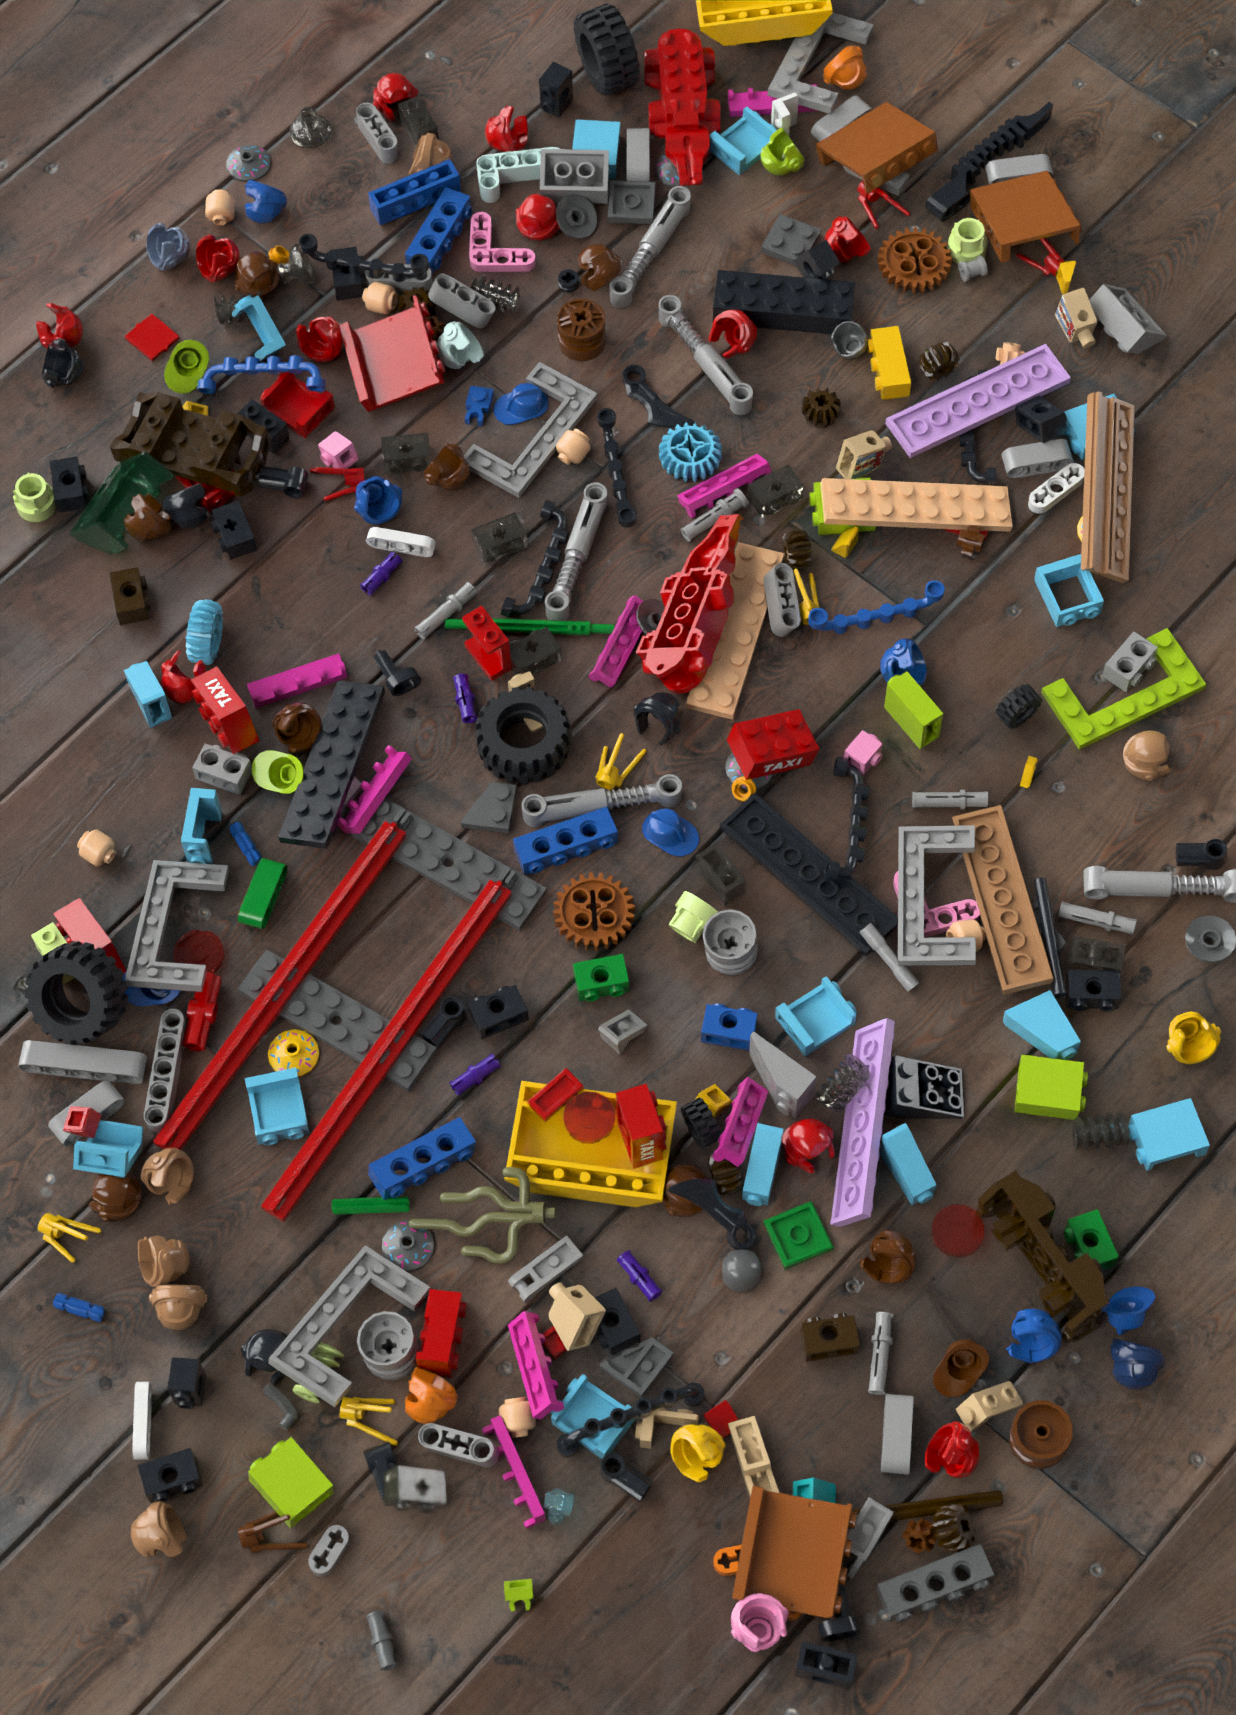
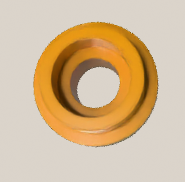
[268,245,291,267]
[732,776,756,801]

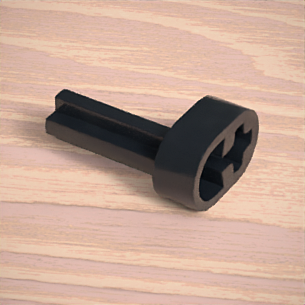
[373,649,421,696]
[818,1585,860,1642]

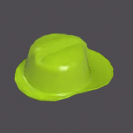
[164,339,209,394]
[252,750,304,794]

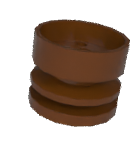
[557,299,606,361]

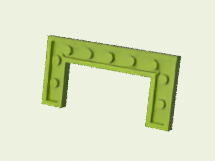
[1041,628,1206,750]

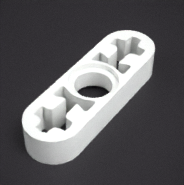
[1028,463,1085,514]
[366,527,436,557]
[133,1381,152,1460]

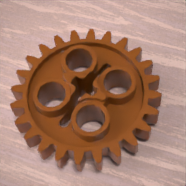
[877,227,952,294]
[553,872,635,951]

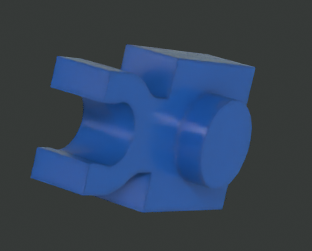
[465,386,494,426]

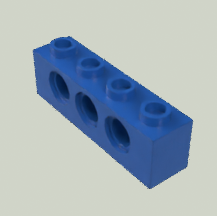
[368,159,461,225]
[405,187,473,274]
[513,807,618,875]
[368,1117,476,1200]

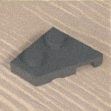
[461,782,516,833]

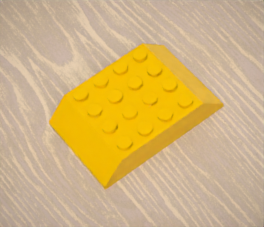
[696,0,833,46]
[504,1081,677,1207]

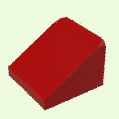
[63,1106,101,1138]
[704,1400,738,1439]

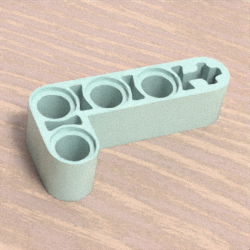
[477,147,560,203]

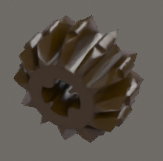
[398,286,437,317]
[919,342,960,380]
[801,387,841,428]
[782,530,813,571]
[708,1154,743,1196]
[932,1504,976,1553]

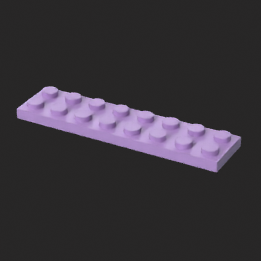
[886,344,1071,458]
[831,1018,895,1227]

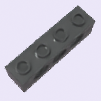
[876,1544,994,1623]

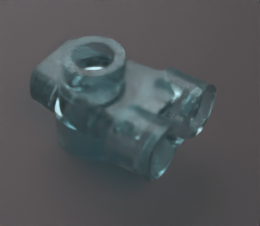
[544,1488,575,1525]

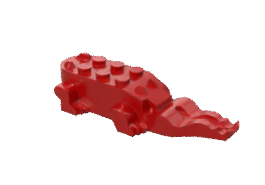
[644,28,720,185]
[636,514,744,694]

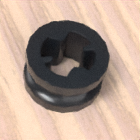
[558,269,579,293]

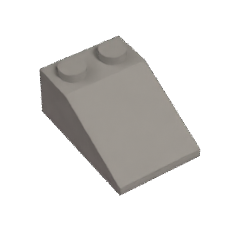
[749,1031,816,1119]

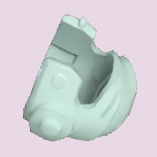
[437,321,484,369]

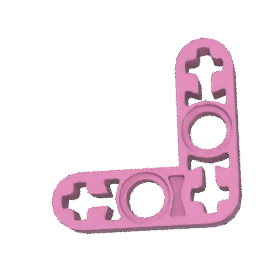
[469,212,536,272]
[893,871,980,938]

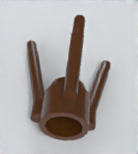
[238,1511,309,1553]

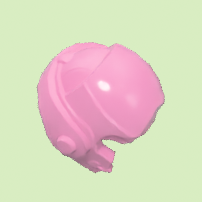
[731,1593,788,1652]

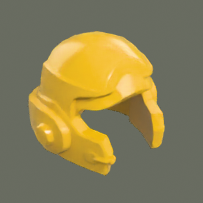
[1166,1011,1221,1064]
[671,1424,726,1482]

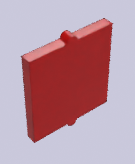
[124,314,180,361]

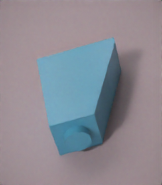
[124,661,172,728]
[1003,990,1081,1060]
[742,1123,783,1206]
[880,1123,936,1205]

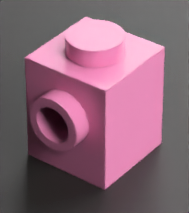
[318,431,359,469]
[844,730,883,776]

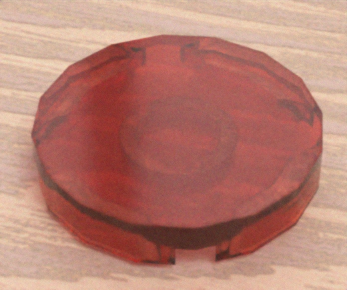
[173,929,224,973]
[563,1092,616,1144]
[931,1204,984,1257]

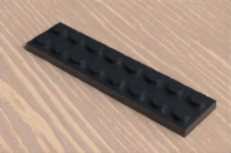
[278,681,385,849]
[720,793,898,957]

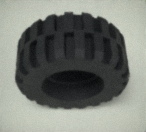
[573,3,640,96]
[476,687,571,784]
[24,941,128,1045]

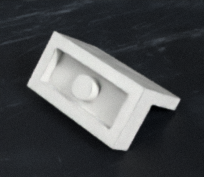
[771,92,798,136]

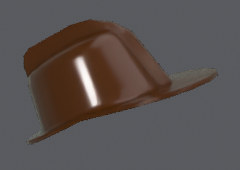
[933,1338,989,1397]

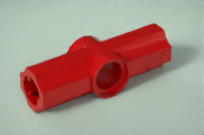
[182,972,222,1052]

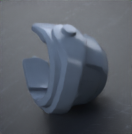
[146,223,190,271]

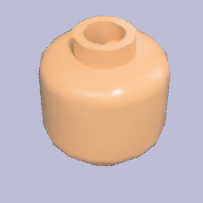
[205,190,235,225]
[362,282,398,314]
[556,429,591,465]
[77,829,116,867]
[946,919,986,952]
[499,1397,536,1438]

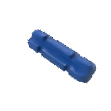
[229,822,262,866]
[53,1293,105,1322]

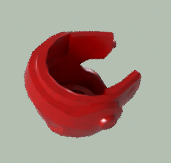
[373,73,419,122]
[485,105,528,152]
[516,194,560,241]
[824,216,871,263]
[196,234,240,282]
[36,303,83,348]
[708,309,757,359]
[296,316,343,363]
[161,650,207,703]
[782,1118,835,1174]
[925,1422,980,1478]

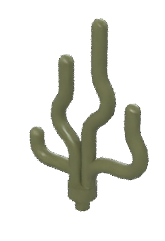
[408,1167,556,1264]

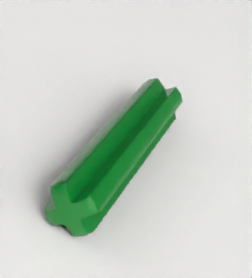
[331,1196,410,1214]

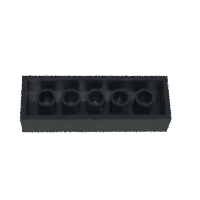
[713,270,855,334]

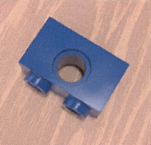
[701,1003,758,1051]

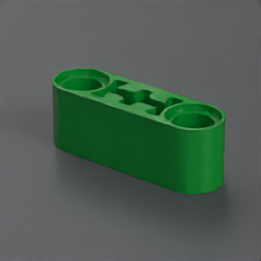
[238,858,288,930]

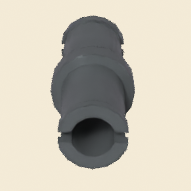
[366,1611,398,1671]

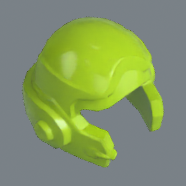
[760,128,805,176]

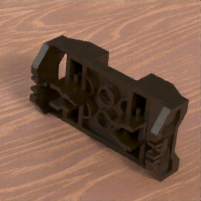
[110,392,271,497]
[975,1170,1110,1343]

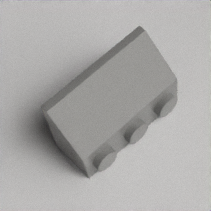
[540,149,609,204]
[1089,284,1167,354]

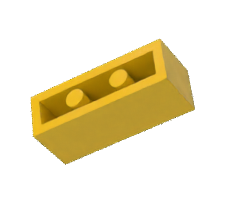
[867,326,911,400]

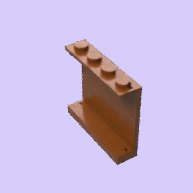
[816,102,939,194]
[970,170,1082,263]
[732,1486,857,1619]

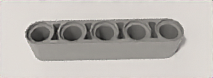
[144,1009,187,1135]
[18,1040,147,1084]

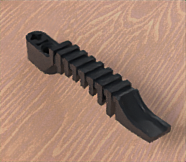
[925,102,1053,222]

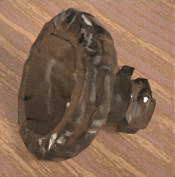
[290,107,332,149]
[277,243,317,285]

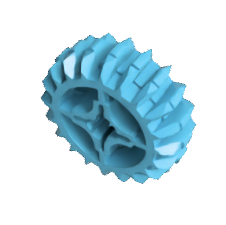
[659,422,722,483]
[185,599,223,665]

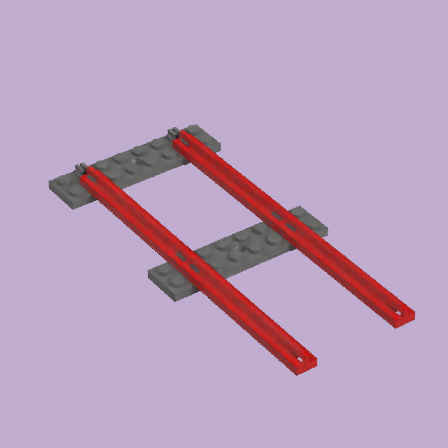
[153,798,547,1223]

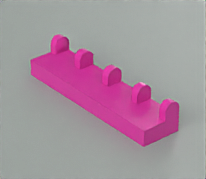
[728,84,818,117]
[677,454,772,519]
[588,595,644,688]
[247,653,347,709]
[337,746,412,834]
[712,1077,769,1167]
[508,1311,564,1419]
[482,1415,546,1529]

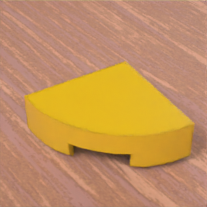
[1020,756,1038,788]

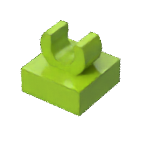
[504,1579,533,1611]

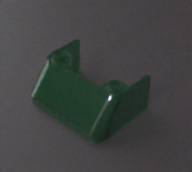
[70,451,174,555]

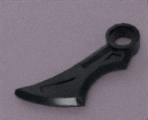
[622,364,694,427]
[667,1179,756,1249]

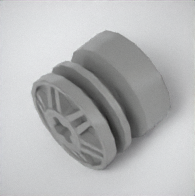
[703,910,758,975]
[357,1311,420,1381]

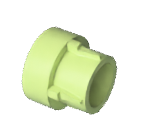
[948,218,987,264]
[13,472,57,522]
[668,891,718,943]

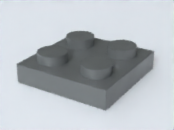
[608,181,655,224]
[761,214,821,266]

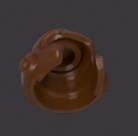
[577,244,623,291]
[234,252,280,298]
[424,443,470,490]
[124,494,172,542]
[272,703,322,753]
[660,1164,708,1217]
[88,1172,142,1222]
[859,1230,917,1284]

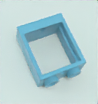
[1034,554,1104,627]

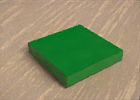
[763,1201,834,1270]

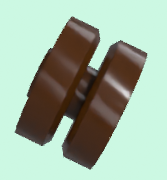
[1009,1400,1073,1469]

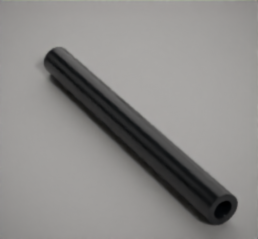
[1034,878,1066,998]

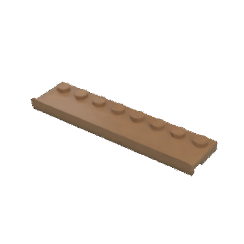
[1081,391,1135,583]

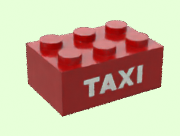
[191,667,259,755]
[726,709,819,780]
[616,1084,667,1169]

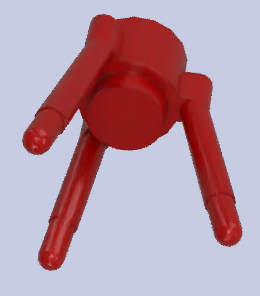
[857,180,910,229]
[1016,238,1066,277]
[309,467,364,501]

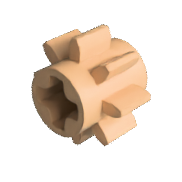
[995,342,1025,365]

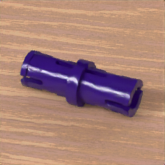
[360,552,402,596]
[453,674,477,724]
[449,1053,501,1096]
[617,1250,662,1302]

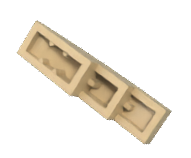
[728,1416,779,1497]

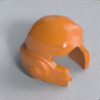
[823,45,867,90]
[405,1367,458,1424]

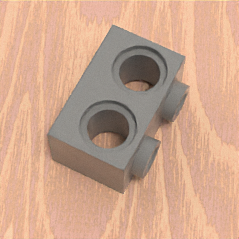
[1102,632,1158,692]
[192,744,252,795]

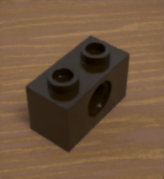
[109,567,151,625]
[800,1313,860,1362]

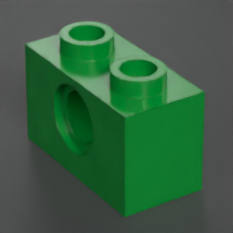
[573,954,629,1002]
[1064,1209,1119,1270]

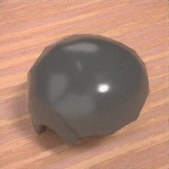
[831,321,868,360]
[722,1249,762,1293]

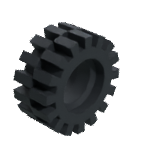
[996,684,1043,729]
[680,1097,722,1149]

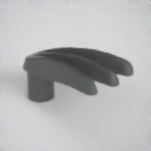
[263,1384,298,1431]

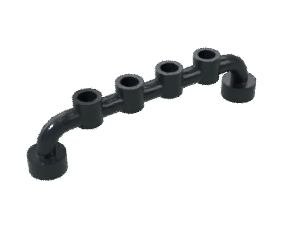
[299,234,429,282]
[959,369,997,486]
[597,408,637,528]
[501,499,569,618]
[824,756,870,882]
[557,1382,704,1458]

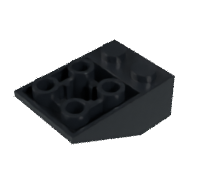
[883,1055,964,1119]

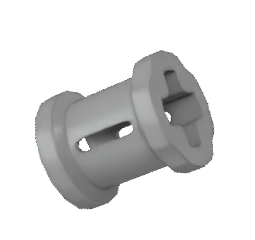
[958,255,988,282]

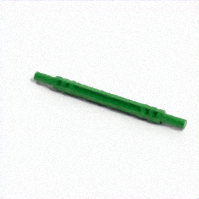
[445,618,615,636]

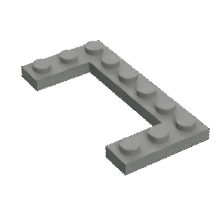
[767,13,873,114]
[463,362,597,498]
[898,825,976,966]
[125,860,229,992]
[269,1245,430,1407]

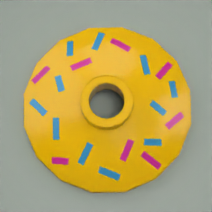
[268,1029,319,1077]

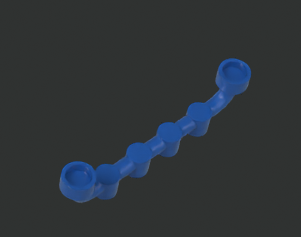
[197,356,326,394]
[808,580,945,634]

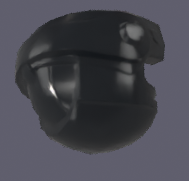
[41,338,84,388]
[162,483,208,529]
[634,692,683,745]
[241,1329,288,1386]

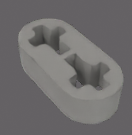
[309,1525,350,1577]

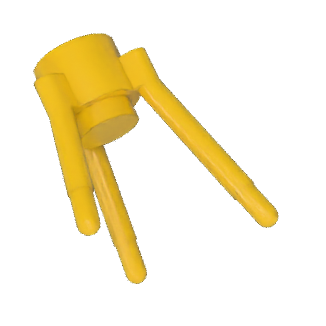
[794,569,820,625]
[595,733,647,790]
[38,1213,102,1263]
[339,1397,398,1446]

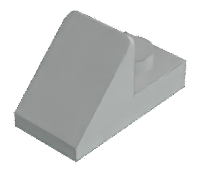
[598,1009,647,1055]

